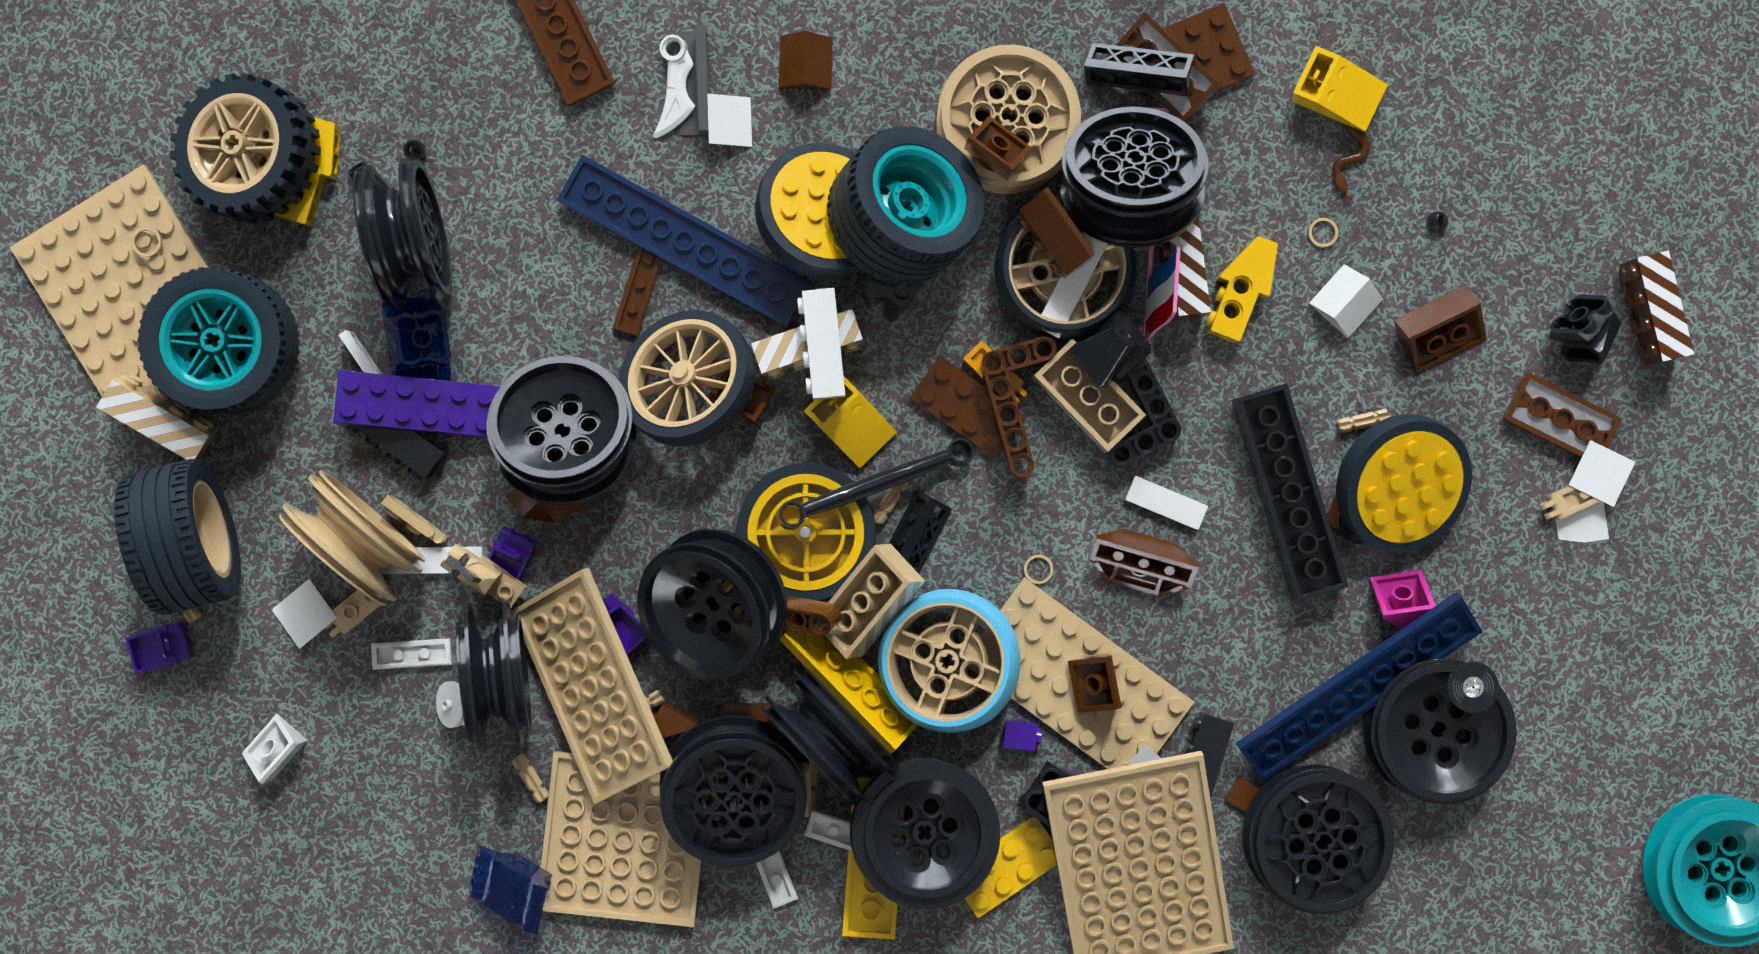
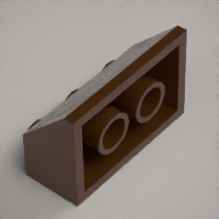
[1017,187,1095,279]
[1394,286,1487,374]

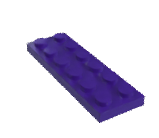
[333,370,500,439]

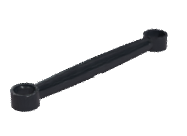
[777,438,974,530]

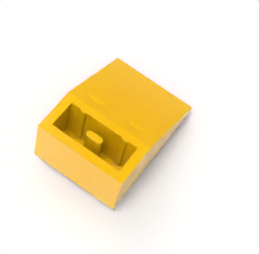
[1293,46,1388,132]
[804,377,897,469]

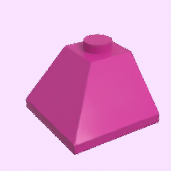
[1369,570,1436,629]

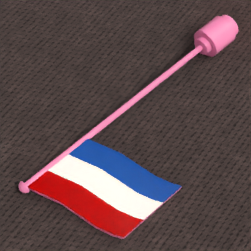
[1143,108,1181,344]

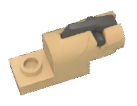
[440,544,527,608]

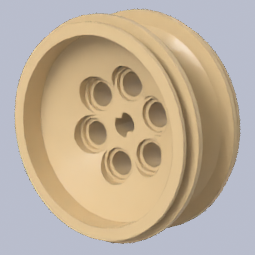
[936,45,1081,194]
[279,470,426,606]

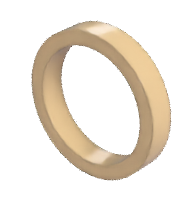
[1308,218,1338,248]
[131,227,163,257]
[1024,555,1053,584]

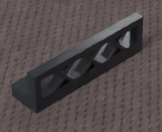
[1084,43,1195,96]
[888,490,952,574]

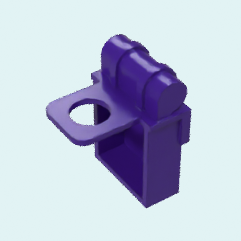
[488,526,538,581]
[602,592,646,656]
[125,622,193,674]

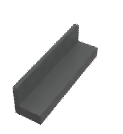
[676,25,710,136]

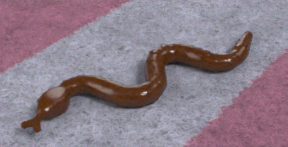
[1333,70,1371,203]

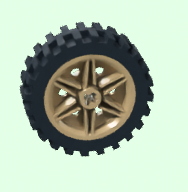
[170,73,321,223]

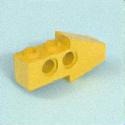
[275,118,341,228]
[1205,236,1278,344]

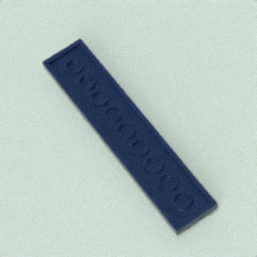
[557,154,812,328]
[1236,592,1483,781]

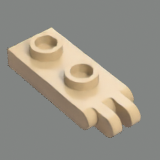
[1540,485,1600,520]
[381,495,447,544]
[324,590,388,638]

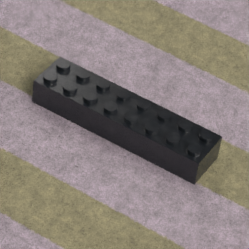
[1231,383,1349,602]

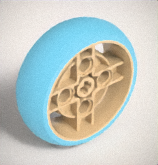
[878,589,1021,733]

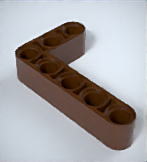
[980,337,1056,478]
[784,596,841,635]

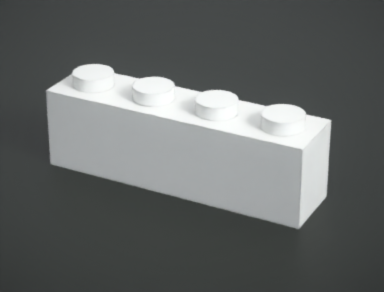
[798,288,846,400]

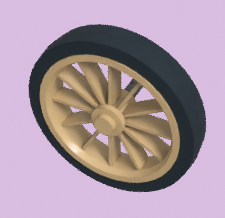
[619,310,756,446]

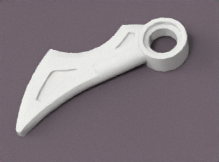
[653,35,696,138]

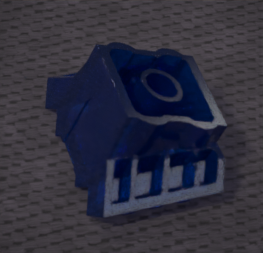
[381,295,451,381]
[469,845,552,934]

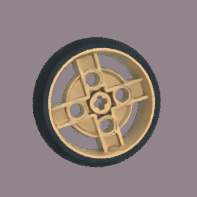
[994,198,1137,339]

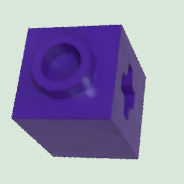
[1002,719,1042,751]

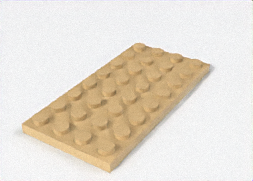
[511,568,673,804]
[968,577,1194,769]

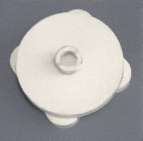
[436,681,465,728]

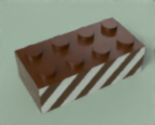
[1159,216,1211,321]
[1619,250,1694,365]

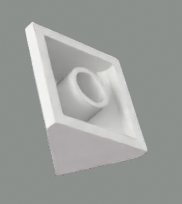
[1309,264,1383,338]
[242,714,308,784]

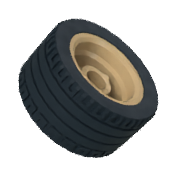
[114,459,241,615]

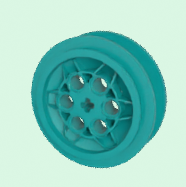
[1642,794,1759,947]

